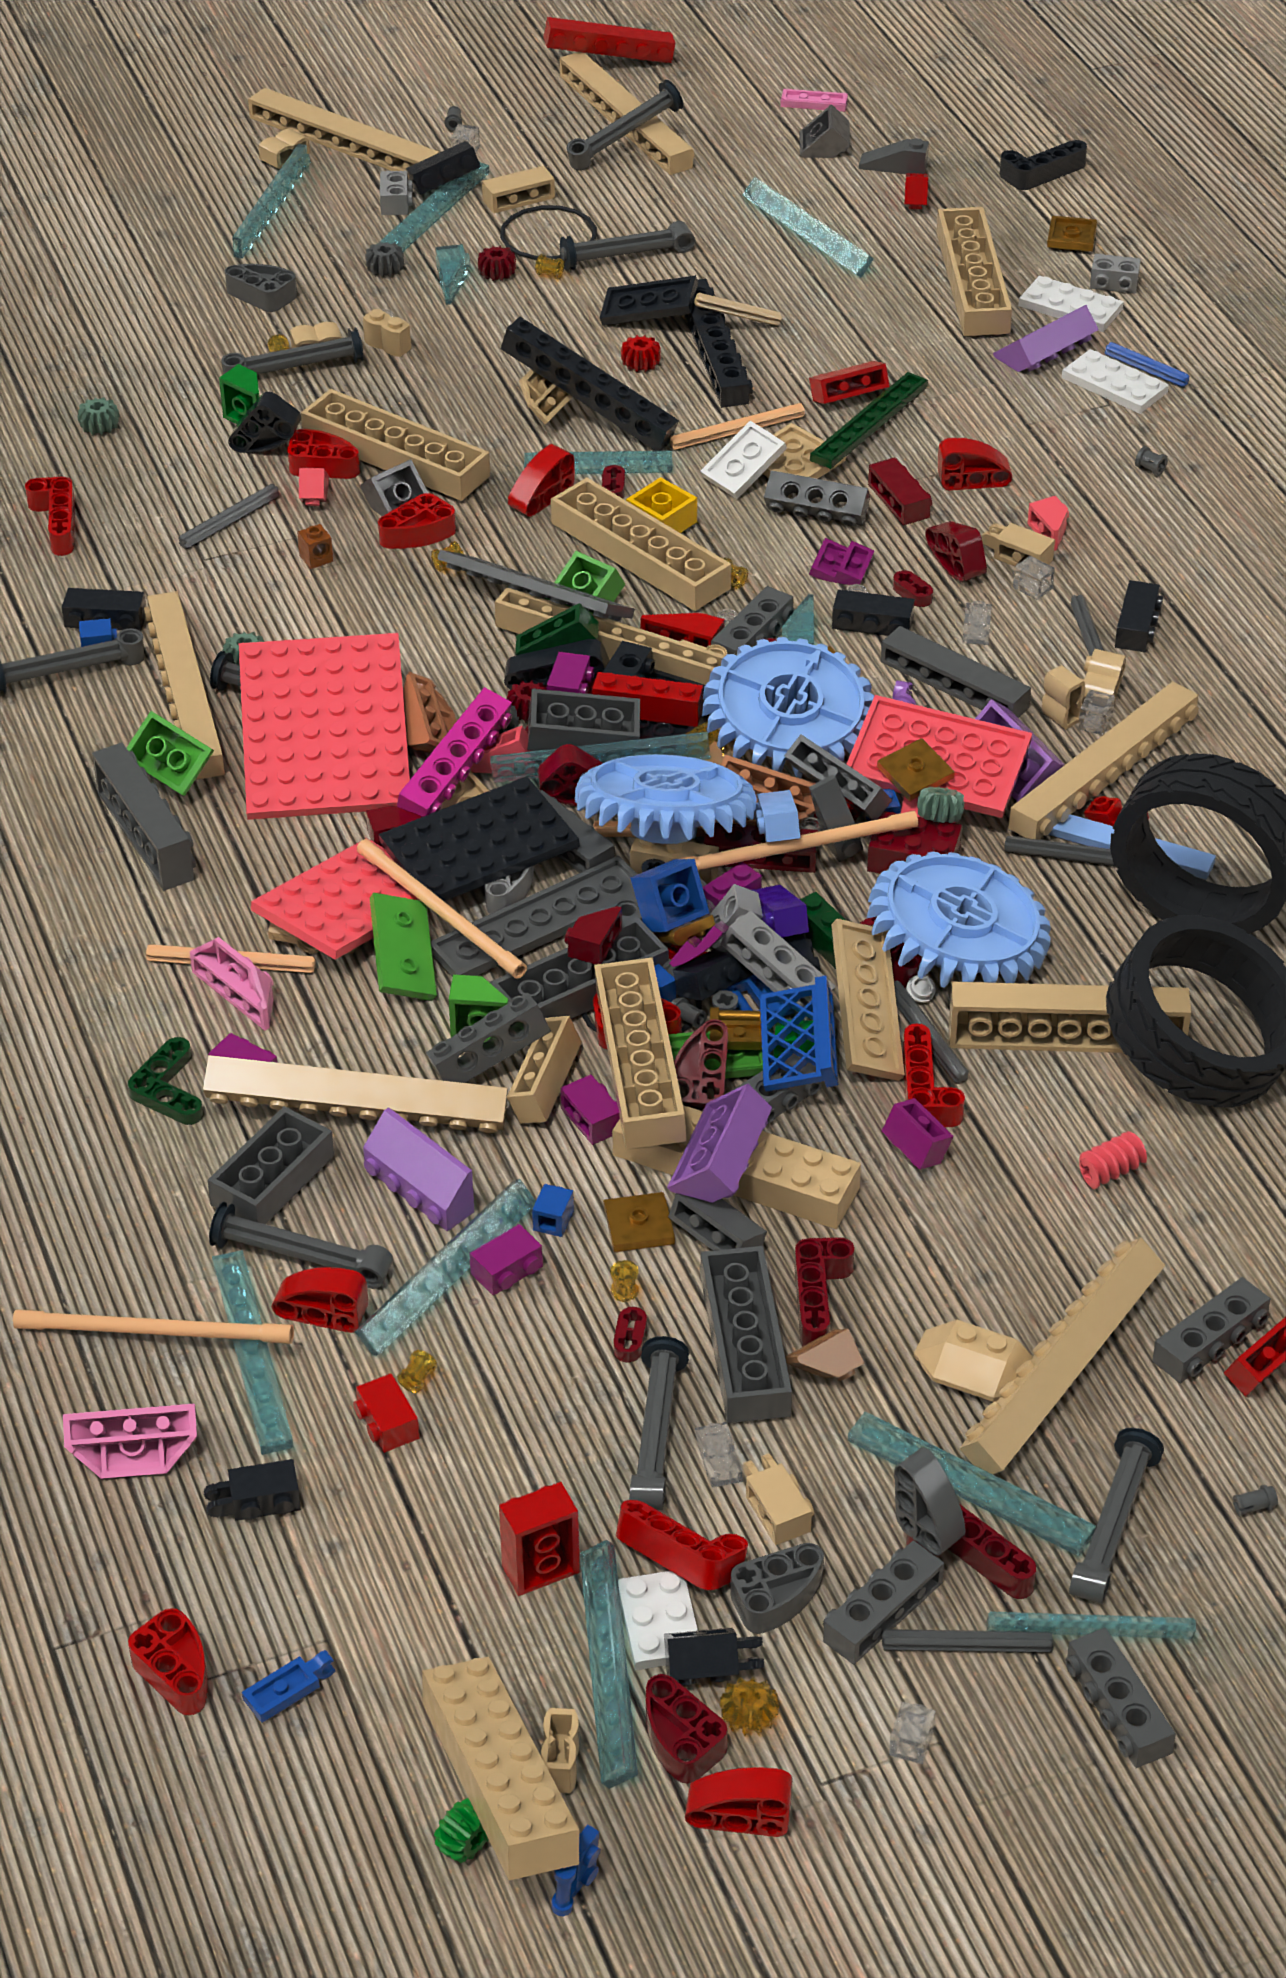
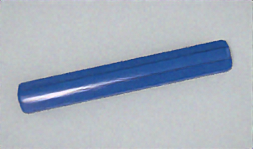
[1105,342,1190,387]

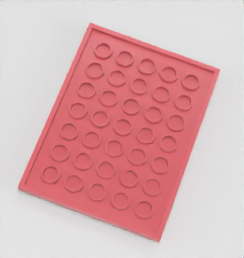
[239,633,410,820]

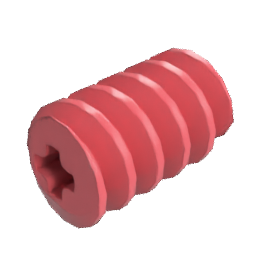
[1079,1131,1147,1189]

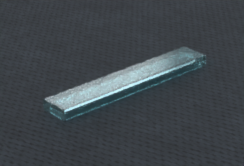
[524,451,672,474]
[986,1612,1196,1639]

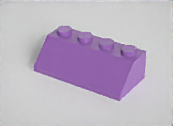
[993,305,1099,372]
[975,699,1065,802]
[667,1084,772,1203]
[363,1107,474,1232]

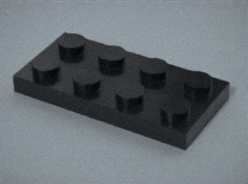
[600,275,698,325]

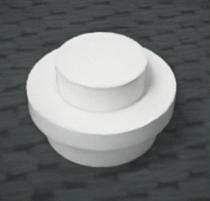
[906,975,936,1003]

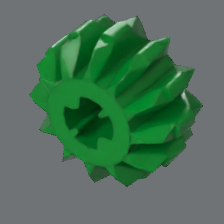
[434,1798,489,1863]

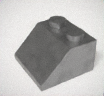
[799,104,850,158]
[360,459,428,516]

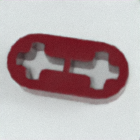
[602,465,625,499]
[893,570,933,607]
[613,1307,647,1363]

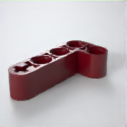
[794,1237,855,1347]
[906,1504,1037,1599]

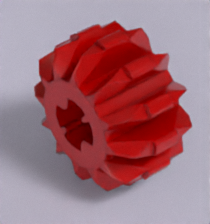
[621,335,661,372]

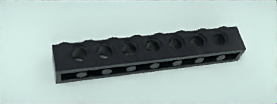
[684,279,753,408]
[500,316,679,453]

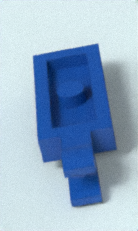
[241,1650,335,1723]

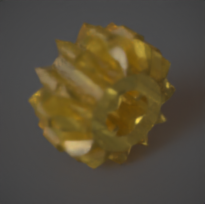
[720,1675,779,1736]

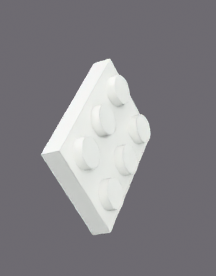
[700,421,787,499]
[617,1571,698,1670]

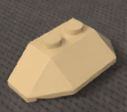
[519,355,581,424]
[914,1320,1033,1402]

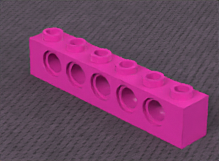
[397,687,512,817]

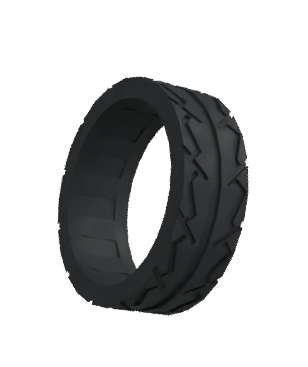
[1110,753,1286,934]
[1106,915,1286,1108]

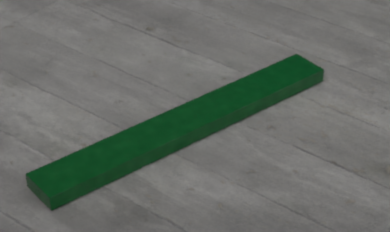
[810,372,928,469]

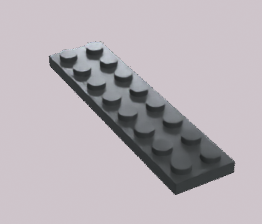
[438,549,635,621]
[431,855,638,977]

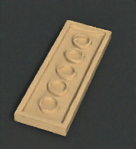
[831,919,905,1081]

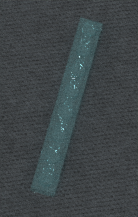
[232,144,310,258]
[376,161,490,252]
[742,176,874,278]
[490,732,711,783]
[354,1179,536,1356]
[212,1250,294,1455]
[848,1412,1096,1556]
[580,1540,638,1789]

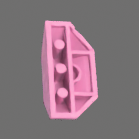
[190,937,273,1031]
[63,1404,197,1479]

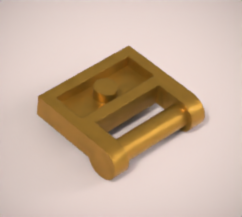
[653,915,715,946]
[710,1007,769,1050]

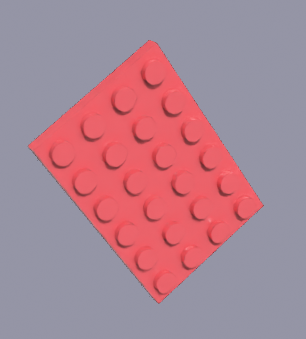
[847,695,1032,818]
[251,838,428,960]

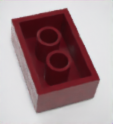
[867,811,962,874]

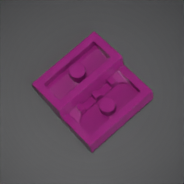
[808,538,874,585]
[669,921,729,967]

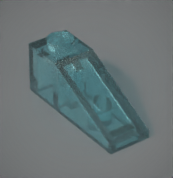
[435,244,470,305]
[777,594,814,645]

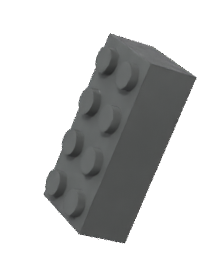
[527,689,640,758]
[207,1106,334,1224]

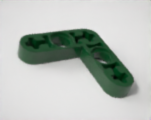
[128,1037,203,1125]

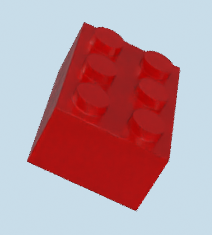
[499,1482,580,1596]

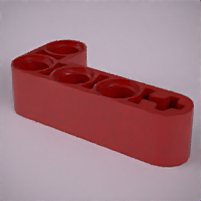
[25,476,75,556]
[903,1023,965,1127]
[616,1500,748,1590]

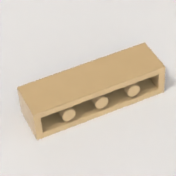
[507,1016,582,1124]

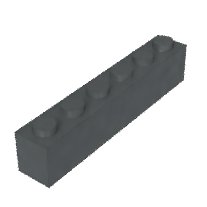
[881,626,1031,718]

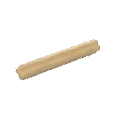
[694,293,782,326]

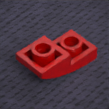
[1084,796,1149,826]

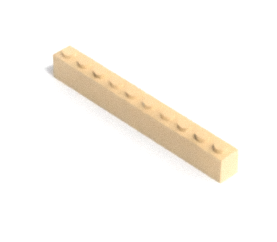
[560,52,694,175]
[248,88,439,177]
[495,588,725,685]
[144,591,225,780]
[1008,681,1199,840]
[203,1055,508,1133]
[959,1237,1165,1478]

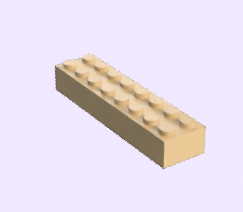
[936,207,1012,337]
[301,389,490,501]
[551,477,731,611]
[594,957,687,1149]
[949,982,1191,1053]
[612,1105,861,1229]
[422,1656,579,1881]

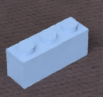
[754,790,800,842]

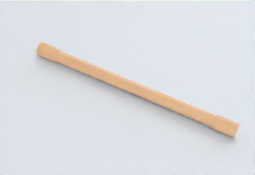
[671,811,918,872]
[357,839,527,979]
[13,1309,294,1344]

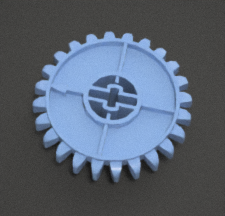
[702,637,875,779]
[575,754,757,844]
[867,852,1051,988]

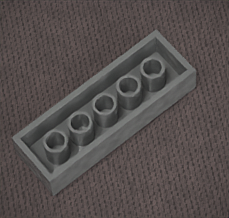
[92,742,196,891]
[490,917,669,1027]
[700,1246,792,1423]

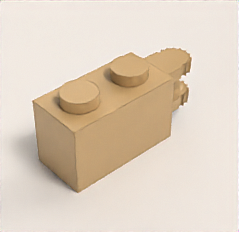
[981,523,1055,575]
[743,1453,814,1545]

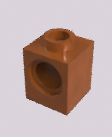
[297,524,333,569]

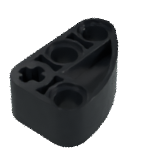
[228,392,301,453]

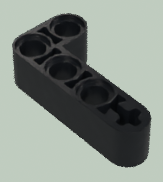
[999,140,1087,190]
[504,639,610,690]

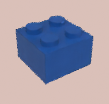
[630,859,710,932]

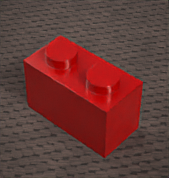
[353,1373,420,1453]

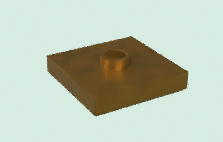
[1047,216,1097,252]
[877,738,955,801]
[604,1192,675,1252]

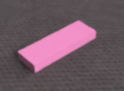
[781,89,848,112]

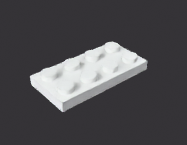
[1018,276,1124,332]
[1062,349,1169,414]

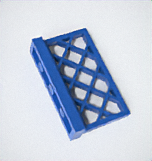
[760,976,838,1092]

